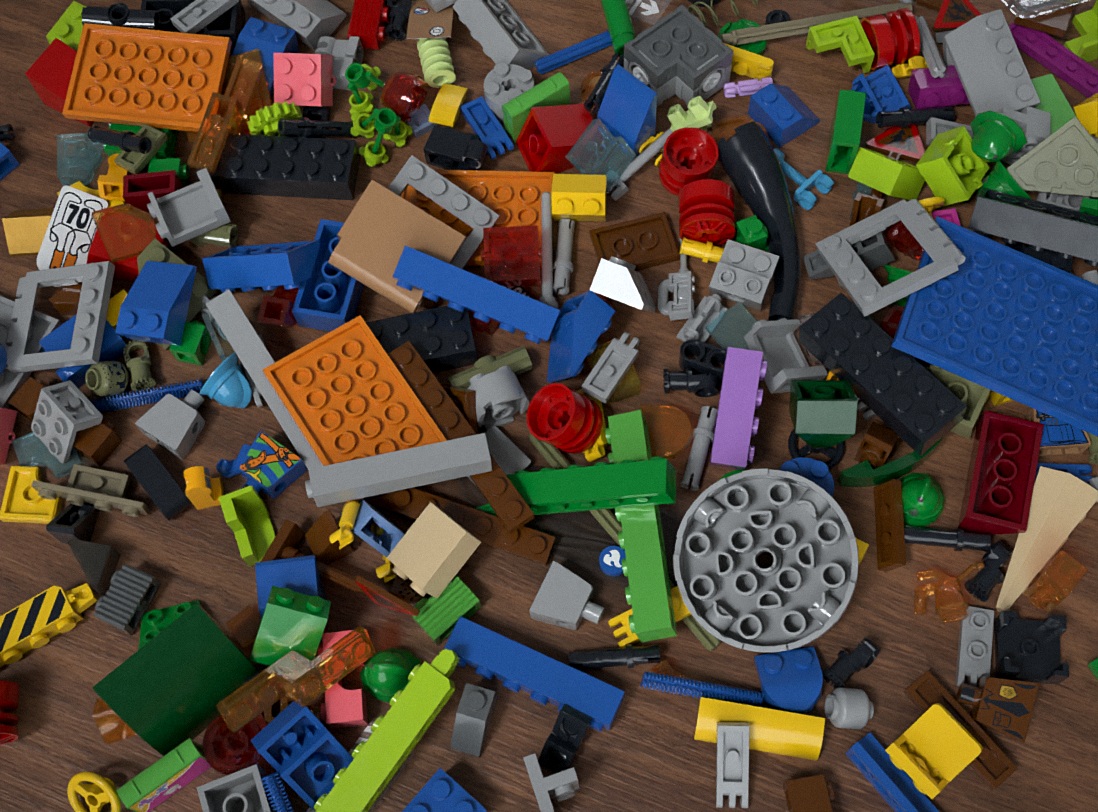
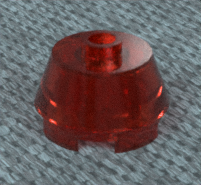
[380,71,428,123]
[203,712,262,775]

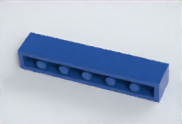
[392,246,560,344]
[444,616,625,732]

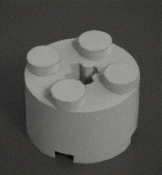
[483,62,534,123]
[468,366,529,429]

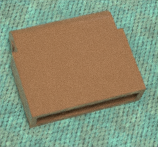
[328,180,466,313]

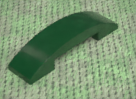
[838,436,944,487]

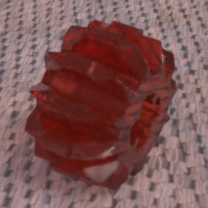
[887,220,924,260]

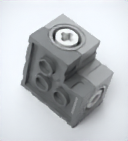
[624,5,733,107]

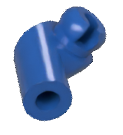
[216,444,251,478]

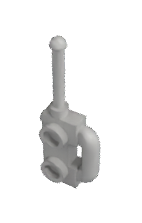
[658,238,695,321]

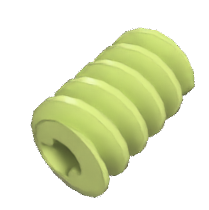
[417,37,456,88]

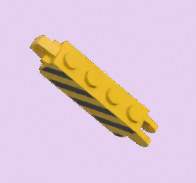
[0,583,98,667]

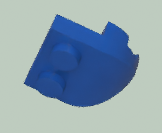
[851,65,911,124]
[754,647,823,714]

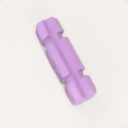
[723,77,773,98]

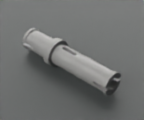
[552,218,575,295]
[680,406,718,491]

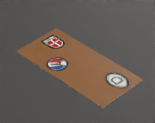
[406,0,454,39]

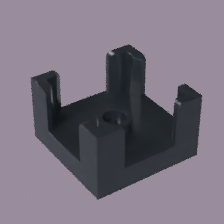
[994,610,1069,685]

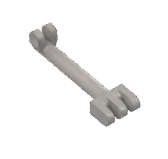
[604,129,673,201]

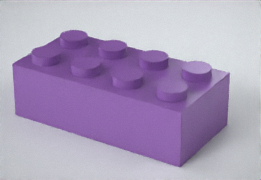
[710,347,767,470]

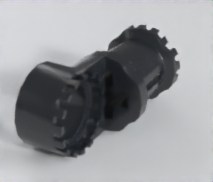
[385,0,412,41]
[663,368,719,397]
[964,541,1012,602]
[822,637,881,689]

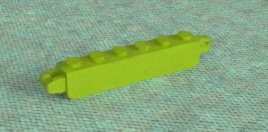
[314,648,460,812]

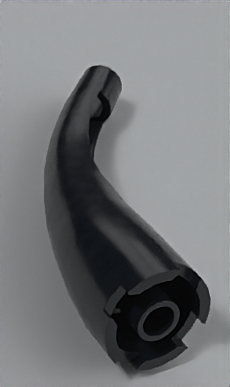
[717,121,800,321]

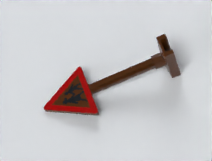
[913,0,982,31]
[850,125,925,226]
[260,519,420,616]

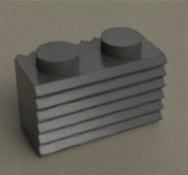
[94,563,161,635]

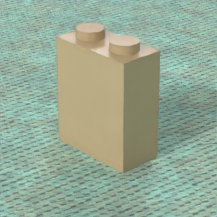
[387,502,481,599]

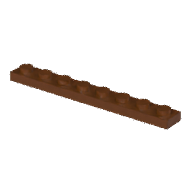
[388,341,535,534]
[364,488,556,566]

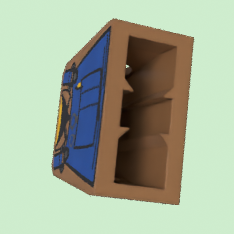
[1026,408,1091,458]

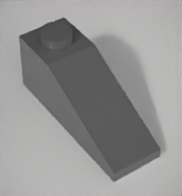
[803,231,895,280]

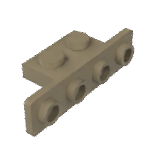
[31,464,150,517]

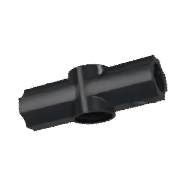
[81,3,162,31]

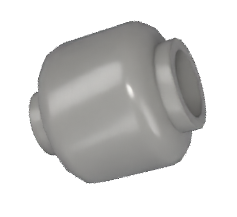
[824,688,874,729]

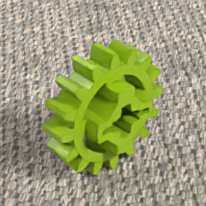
[247,102,303,136]

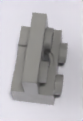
[998,106,1050,165]
[709,239,779,311]

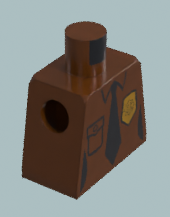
[957,676,1039,743]

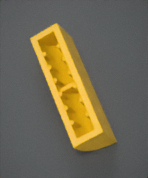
[694,697,825,761]

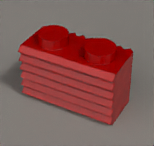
[347,0,390,50]

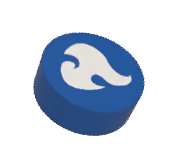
[599,546,626,577]

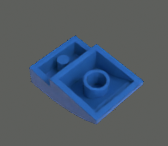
[250,697,354,812]

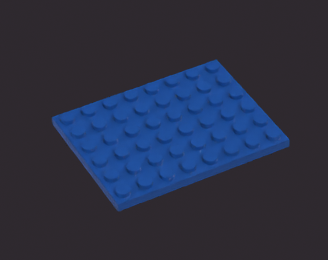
[891,216,1098,437]

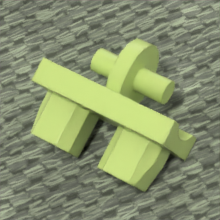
[667,96,717,132]

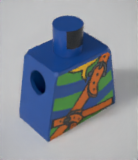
[238,431,307,499]

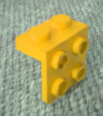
[885,703,983,799]

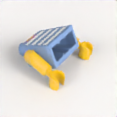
[329,498,405,583]

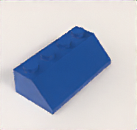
[202,240,320,293]

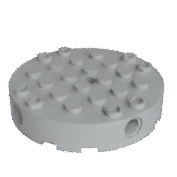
[673,468,859,652]

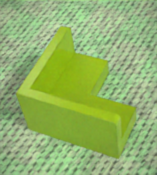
[1064,0,1098,63]
[806,16,875,74]
[848,147,925,200]
[219,485,276,567]

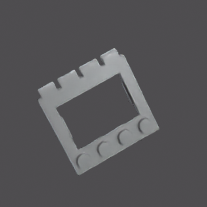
[387,155,500,269]
[815,199,966,317]
[5,261,115,373]

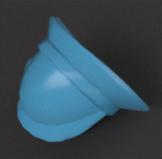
[199,352,252,409]

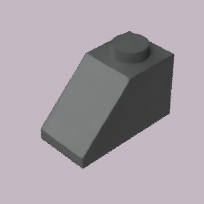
[450,683,498,758]

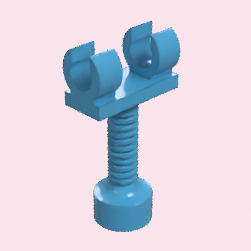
[773,148,834,210]

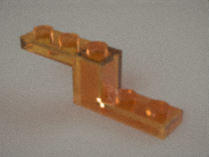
[187,57,264,174]
[216,625,377,733]

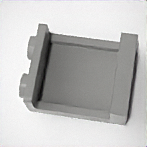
[147,168,231,247]
[744,318,828,394]

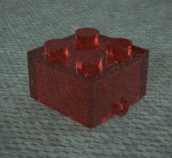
[481,225,542,287]

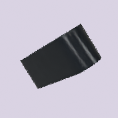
[679,339,727,384]
[123,444,192,521]

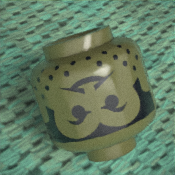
[85,360,130,396]

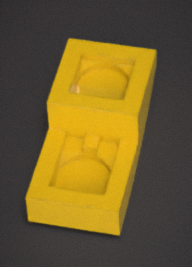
[429,83,468,127]

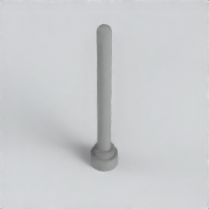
[539,191,558,309]

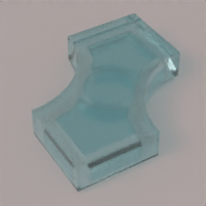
[12,432,84,479]

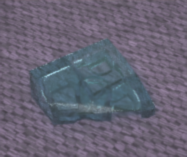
[57,133,104,186]

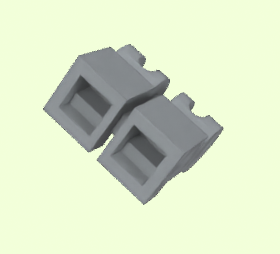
[315,36,365,91]

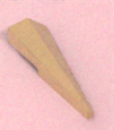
[996,466,1098,612]

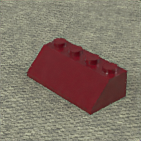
[958,411,1044,535]

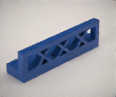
[845,732,939,812]

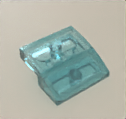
[565,119,636,192]

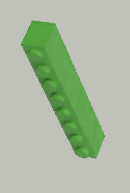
[605,410,677,642]

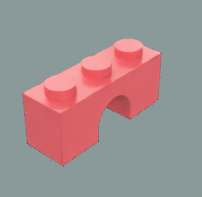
[318,629,368,729]

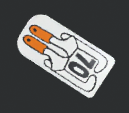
[37,186,108,270]

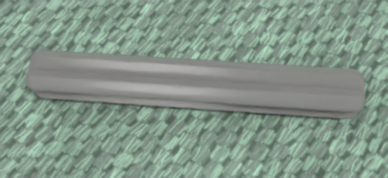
[915,16,946,78]

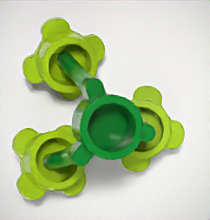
[345,63,408,115]
[351,108,413,167]

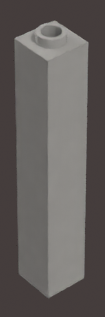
[305,433,492,507]

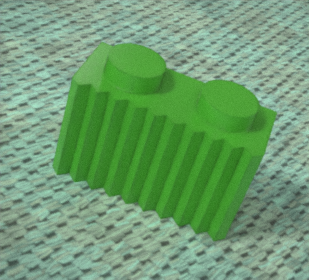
[412,575,482,646]

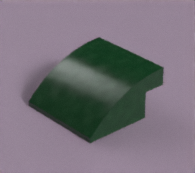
[92,603,260,756]

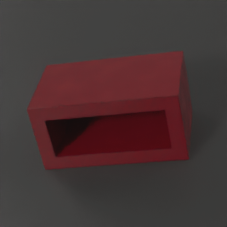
[123,170,184,214]

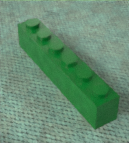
[506,457,676,515]

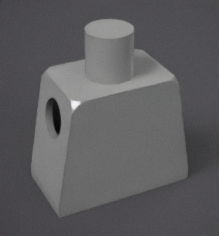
[135,390,205,460]
[529,561,605,630]

